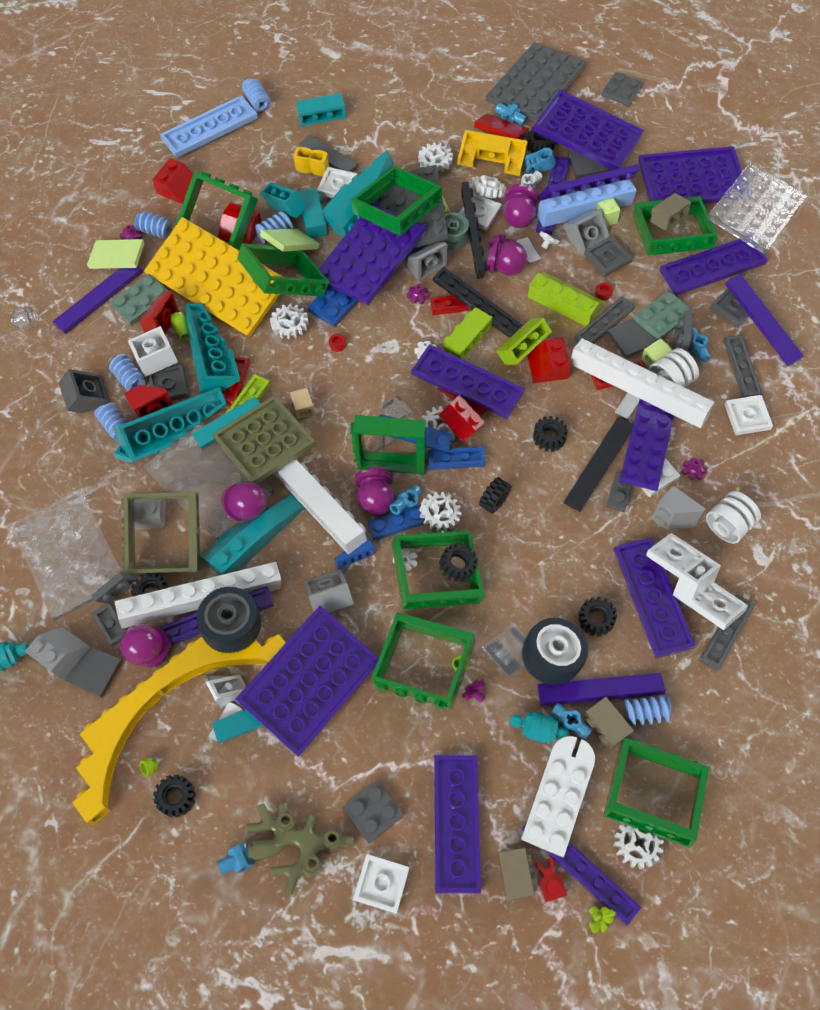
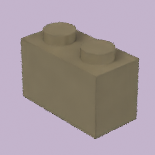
[650,193,691,231]
[583,697,634,750]
[497,848,537,902]

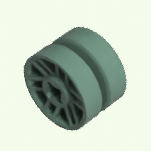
[439,213,469,250]

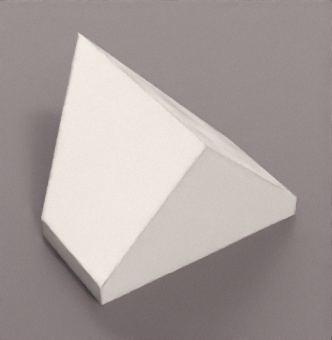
[203,674,246,708]

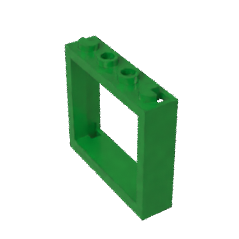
[351,166,442,236]
[175,171,258,250]
[633,196,718,256]
[237,243,329,297]
[350,415,426,475]
[391,530,485,610]
[371,612,476,710]
[603,738,709,848]

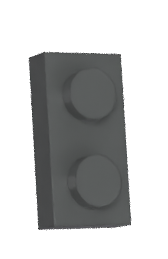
[606,472,632,512]
[92,572,136,603]
[91,603,126,647]

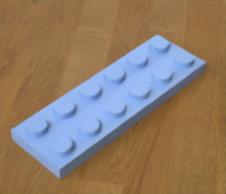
[160,95,258,158]

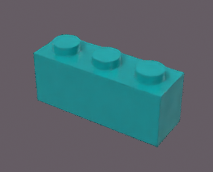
[295,93,346,127]
[259,182,307,218]
[297,187,329,238]

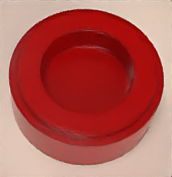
[595,283,613,300]
[329,334,347,352]

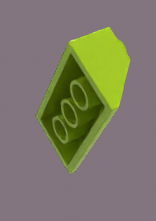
[528,272,605,326]

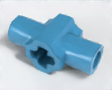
[495,102,527,126]
[688,328,711,363]
[390,485,422,515]
[550,703,593,741]
[217,843,254,875]

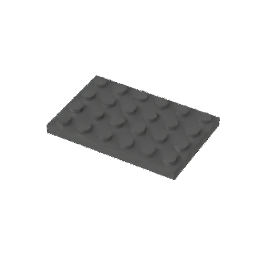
[486,42,587,121]
[376,165,449,248]

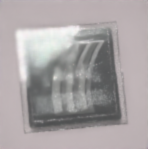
[482,622,526,678]

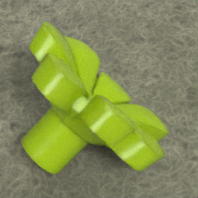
[589,906,616,933]

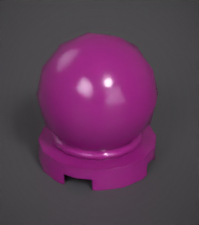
[503,184,538,228]
[487,238,527,276]
[355,467,395,516]
[221,481,267,521]
[120,624,171,668]

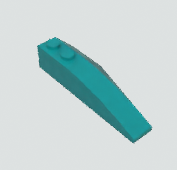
[322,151,394,237]
[185,303,240,394]
[113,387,226,462]
[200,494,305,576]

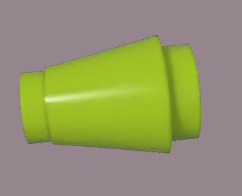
[170,312,189,339]

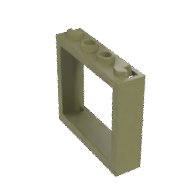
[121,492,200,573]

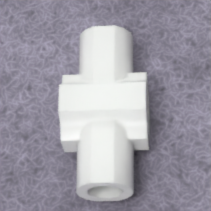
[520,171,543,188]

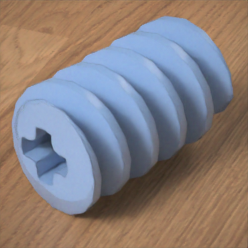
[242,79,271,112]
[134,211,172,240]
[255,211,293,244]
[109,354,146,392]
[94,403,128,443]
[624,695,671,726]

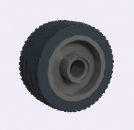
[197,586,261,653]

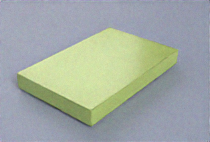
[260,228,320,252]
[87,239,145,269]

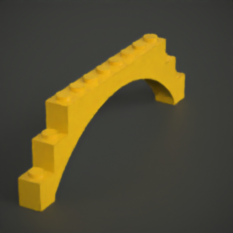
[72,634,286,826]

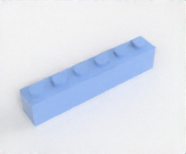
[537,179,637,227]

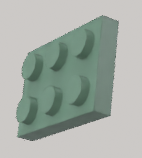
[109,274,168,326]
[633,291,695,340]

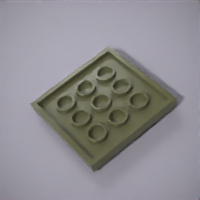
[212,395,316,484]

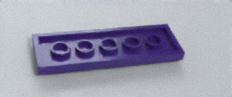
[538,164,640,203]
[659,235,768,296]
[411,344,525,419]
[619,398,674,492]
[613,537,696,659]
[434,755,481,894]

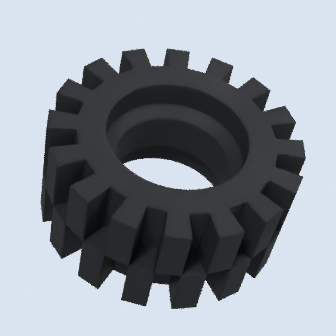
[526,127,555,154]
[533,416,568,452]
[479,477,512,514]
[439,543,478,582]
[131,573,169,597]
[578,597,617,637]
[153,774,196,818]

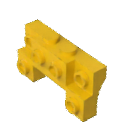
[457,130,528,176]

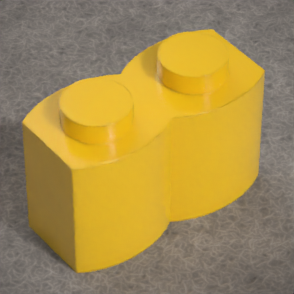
[293,147,329,176]

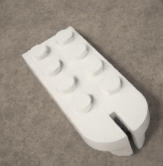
[521,736,595,857]

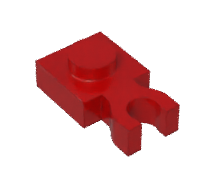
[535,857,567,903]

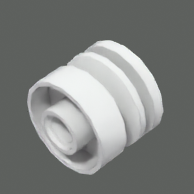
[649,348,699,387]
[706,491,761,544]

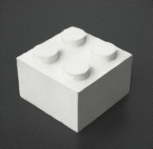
[128,326,178,377]

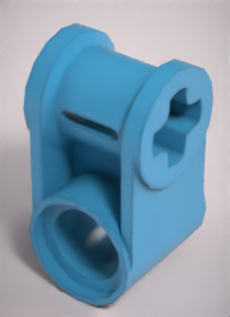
[523,148,556,174]

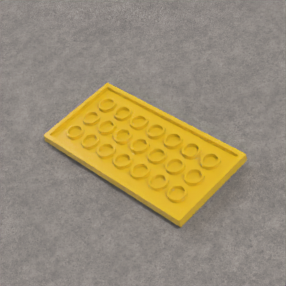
[144,217,283,338]

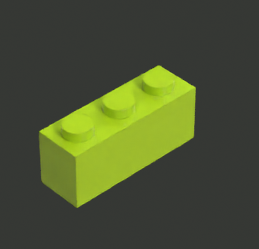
[443,307,493,360]
[496,317,552,365]

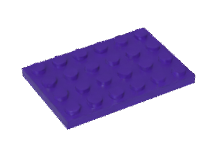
[532,89,644,170]
[638,146,750,205]
[319,203,427,306]
[235,605,379,757]

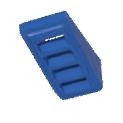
[335,537,375,569]

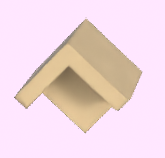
[290,388,315,420]

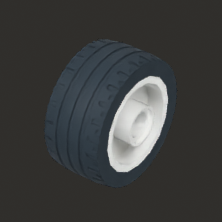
[522,618,588,685]

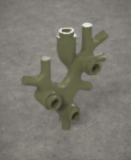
[247,803,354,895]

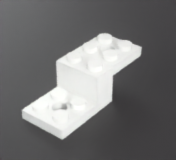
[646,533,748,630]

